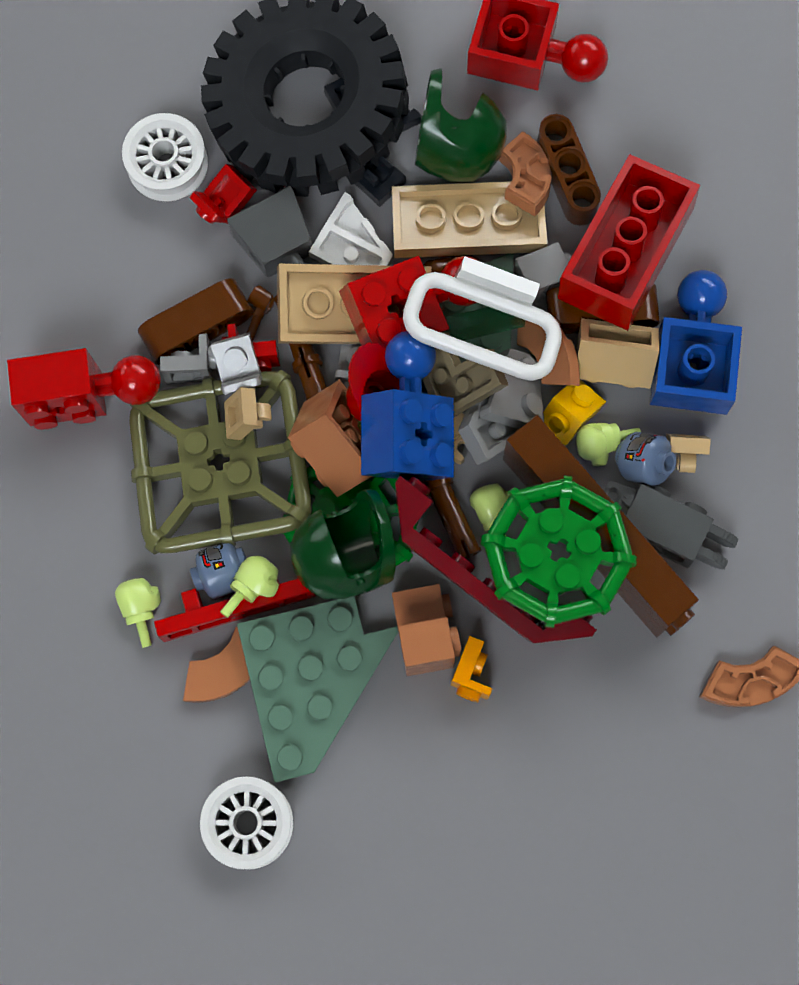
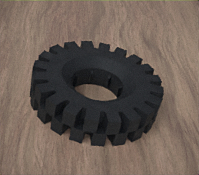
[201,0,409,197]

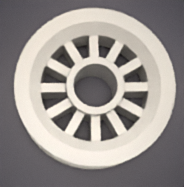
[122,113,208,202]
[200,777,293,870]

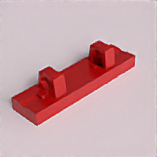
[154,578,316,643]

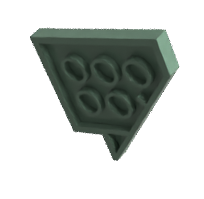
[237,596,398,783]

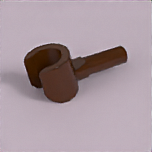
[246,285,275,342]

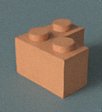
[288,379,371,497]
[392,584,461,676]

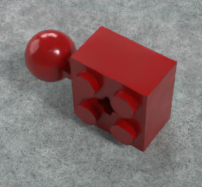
[467,0,608,91]
[339,255,480,348]
[7,348,161,430]

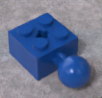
[650,270,742,415]
[361,331,454,481]

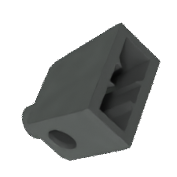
[227,186,312,277]

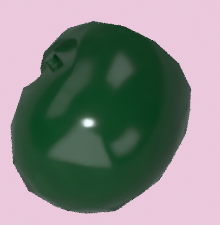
[415,68,507,182]
[290,489,396,599]

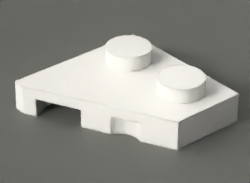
[309,192,394,266]

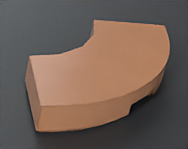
[499,131,551,217]
[517,317,580,386]
[183,627,250,703]
[699,646,799,708]

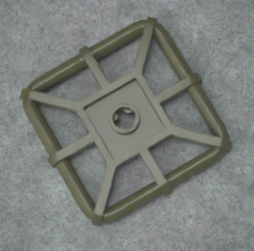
[129,370,311,554]

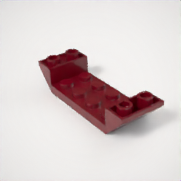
[395,476,597,644]

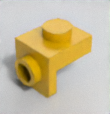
[543,379,606,445]

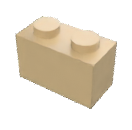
[575,318,659,389]

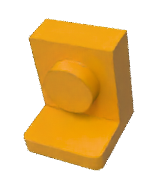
[451,636,492,703]

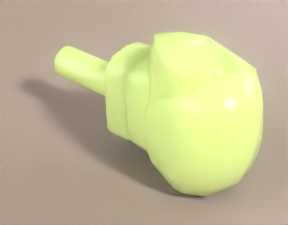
[576,423,641,466]
[469,484,508,552]
[220,556,279,618]
[115,578,161,648]

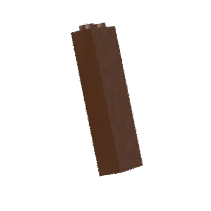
[503,415,699,638]

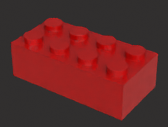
[558,154,700,331]

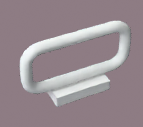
[403,256,562,381]

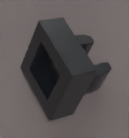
[355,156,406,207]

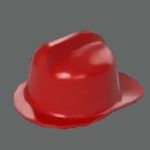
[346,343,399,422]

